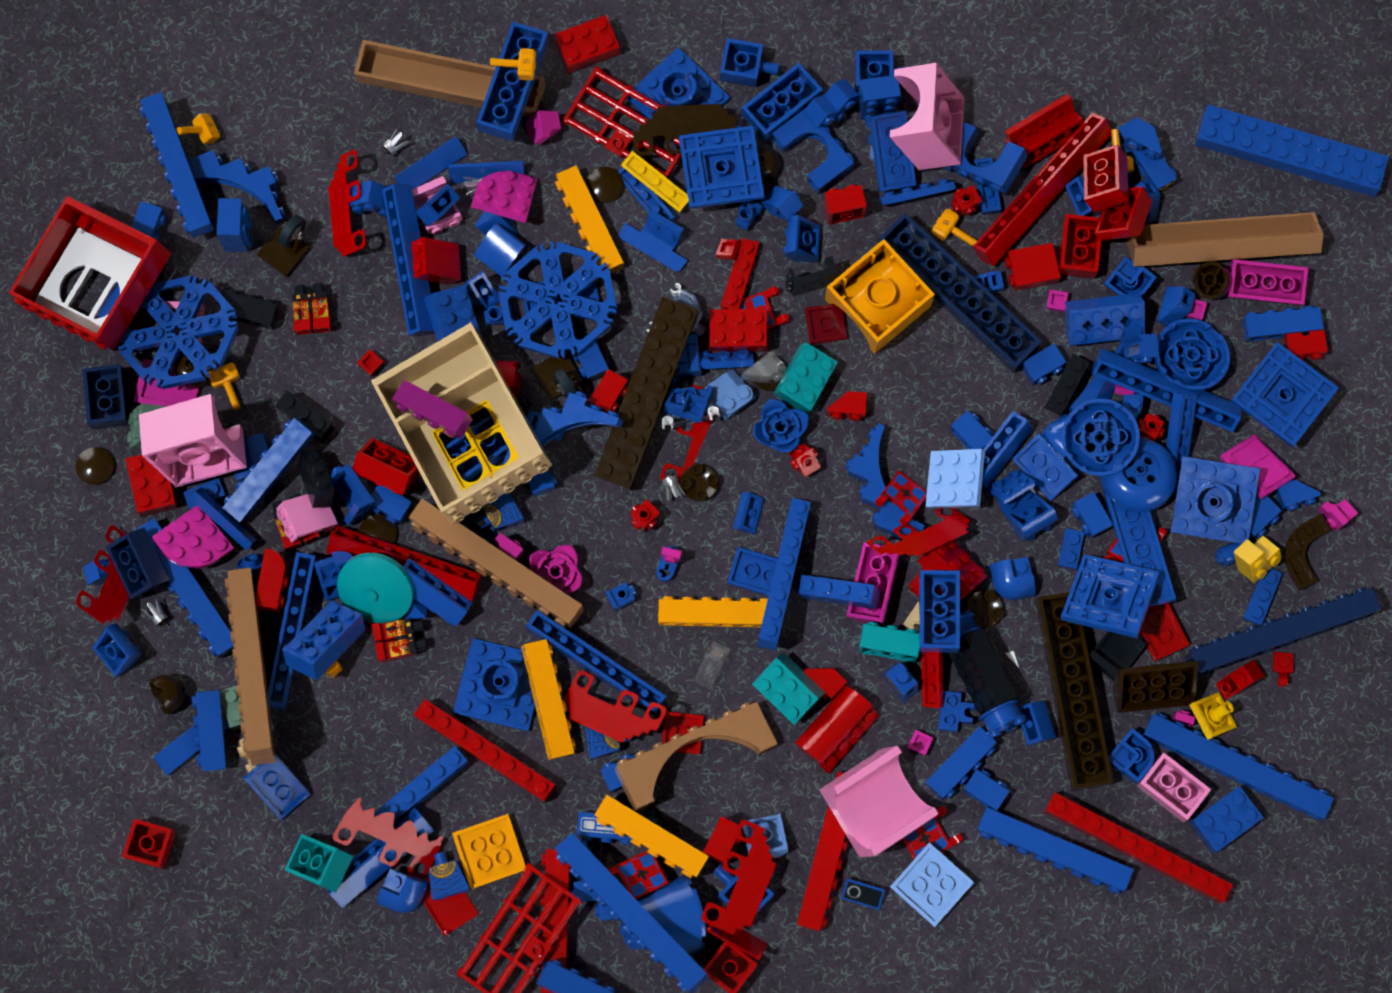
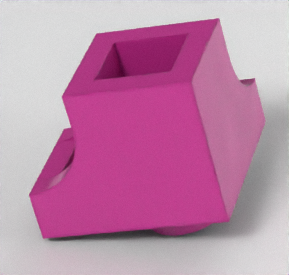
[525,111,561,144]
[1318,499,1358,531]
[495,533,523,562]

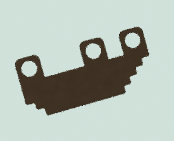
[633,104,736,156]

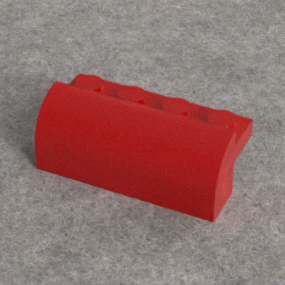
[1005,94,1084,169]
[795,685,879,774]

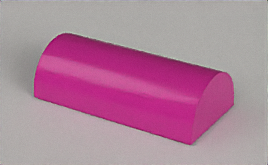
[1227,259,1309,305]
[846,542,900,626]

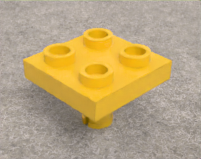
[1190,692,1237,740]

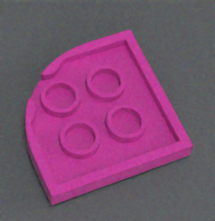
[471,170,537,223]
[151,505,234,569]

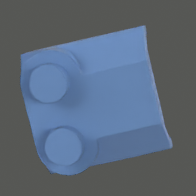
[705,369,756,421]
[743,813,788,858]

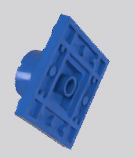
[627,47,730,148]
[679,126,764,209]
[1231,342,1339,448]
[1171,456,1261,544]
[1061,554,1159,638]
[453,638,535,732]

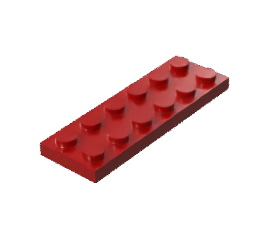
[1103,554,1190,662]

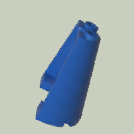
[620,875,706,954]

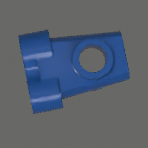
[735,201,763,230]
[483,303,514,325]

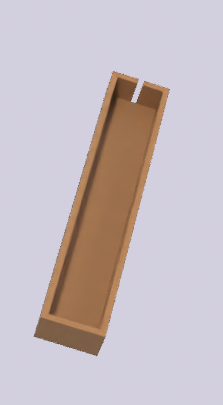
[354,40,545,118]
[1127,212,1324,267]
[409,499,584,630]
[225,568,276,766]

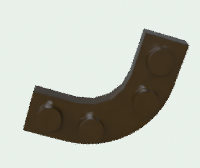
[1284,513,1331,591]

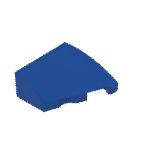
[664,386,713,423]

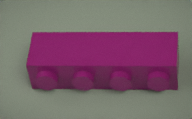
[392,380,473,439]

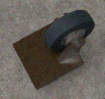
[257,215,310,277]
[531,352,583,400]

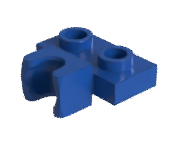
[938,691,975,732]

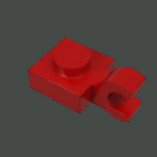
[1272,652,1293,687]

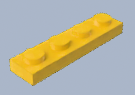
[621,151,688,213]

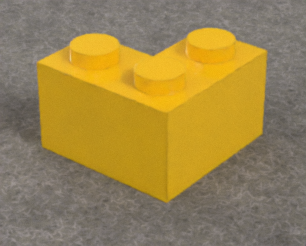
[1233,536,1282,584]

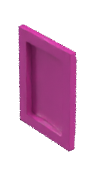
[133,359,199,407]
[1220,434,1296,499]

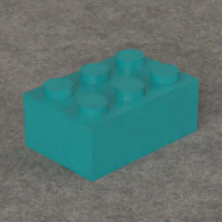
[773,342,837,412]
[858,622,919,663]
[752,653,826,725]
[285,834,353,893]

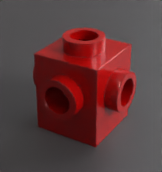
[951,185,982,217]
[1137,414,1165,441]
[789,444,821,477]
[630,499,660,532]

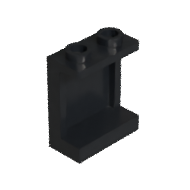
[785,256,838,296]
[1088,631,1147,681]

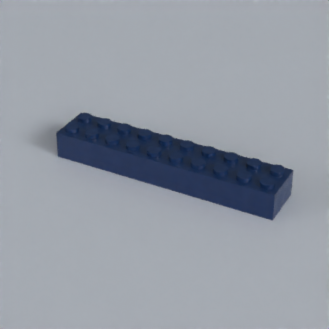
[878,213,1042,373]
[1185,587,1381,677]

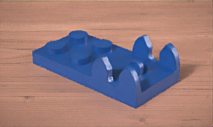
[865,111,916,191]

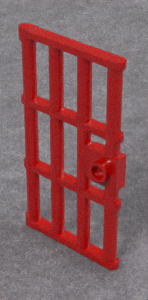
[562,66,682,179]
[456,863,583,993]

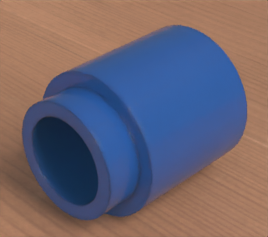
[1215,542,1241,566]

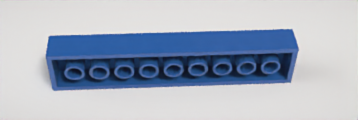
[1195,104,1389,197]

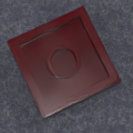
[804,304,847,345]

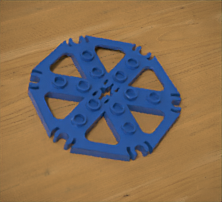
[498,241,618,359]
[118,276,238,389]

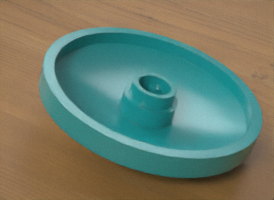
[337,553,414,624]

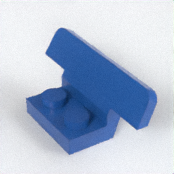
[619,210,688,272]

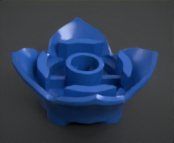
[753,399,809,453]

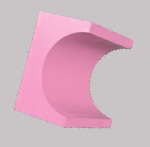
[890,63,964,170]
[139,394,247,487]
[819,746,938,857]

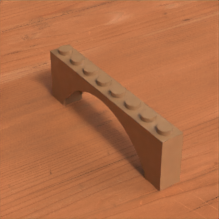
[614,702,777,812]

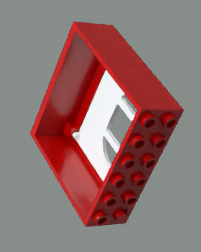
[9,196,172,351]

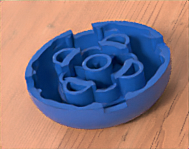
[1154,319,1230,392]
[1062,399,1140,476]
[1100,438,1178,512]

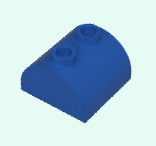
[783,215,821,262]
[1005,495,1057,541]
[92,623,141,677]

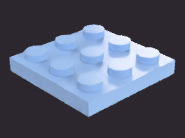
[926,449,985,509]
[890,843,974,927]

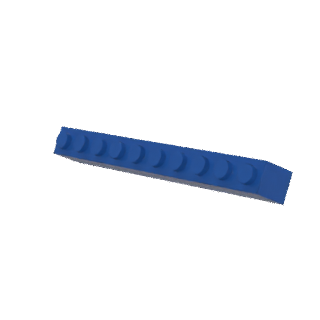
[1142,713,1334,821]
[555,833,709,993]

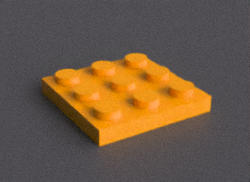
[452,814,526,890]

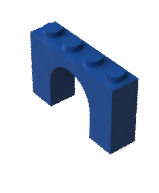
[772,109,854,194]
[943,122,1028,194]

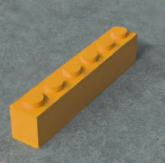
[554,166,624,273]
[658,596,768,628]
[521,639,576,760]
[594,795,709,879]

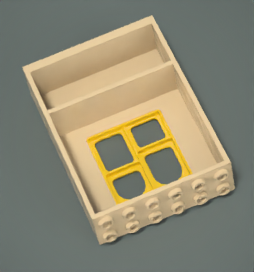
[371,323,552,524]

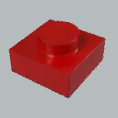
[716,239,740,259]
[357,349,384,377]

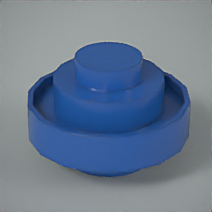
[237,554,263,578]

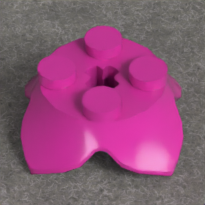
[529,545,582,594]

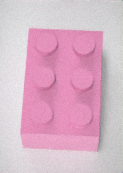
[1137,753,1211,823]

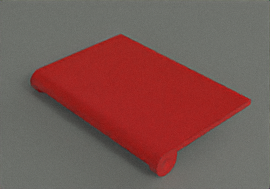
[422,876,479,936]
[707,915,768,960]

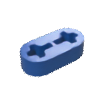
[656,546,679,582]

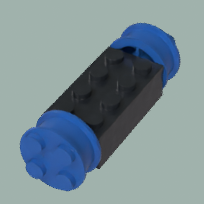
[937,610,1026,739]

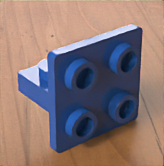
[987,469,1036,514]

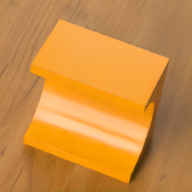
[825,239,935,354]

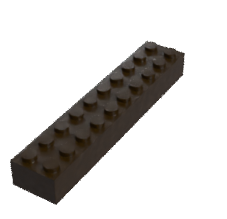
[594,296,699,490]
[1035,592,1113,792]

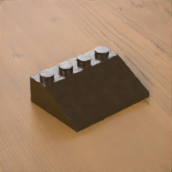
[1113,661,1198,713]

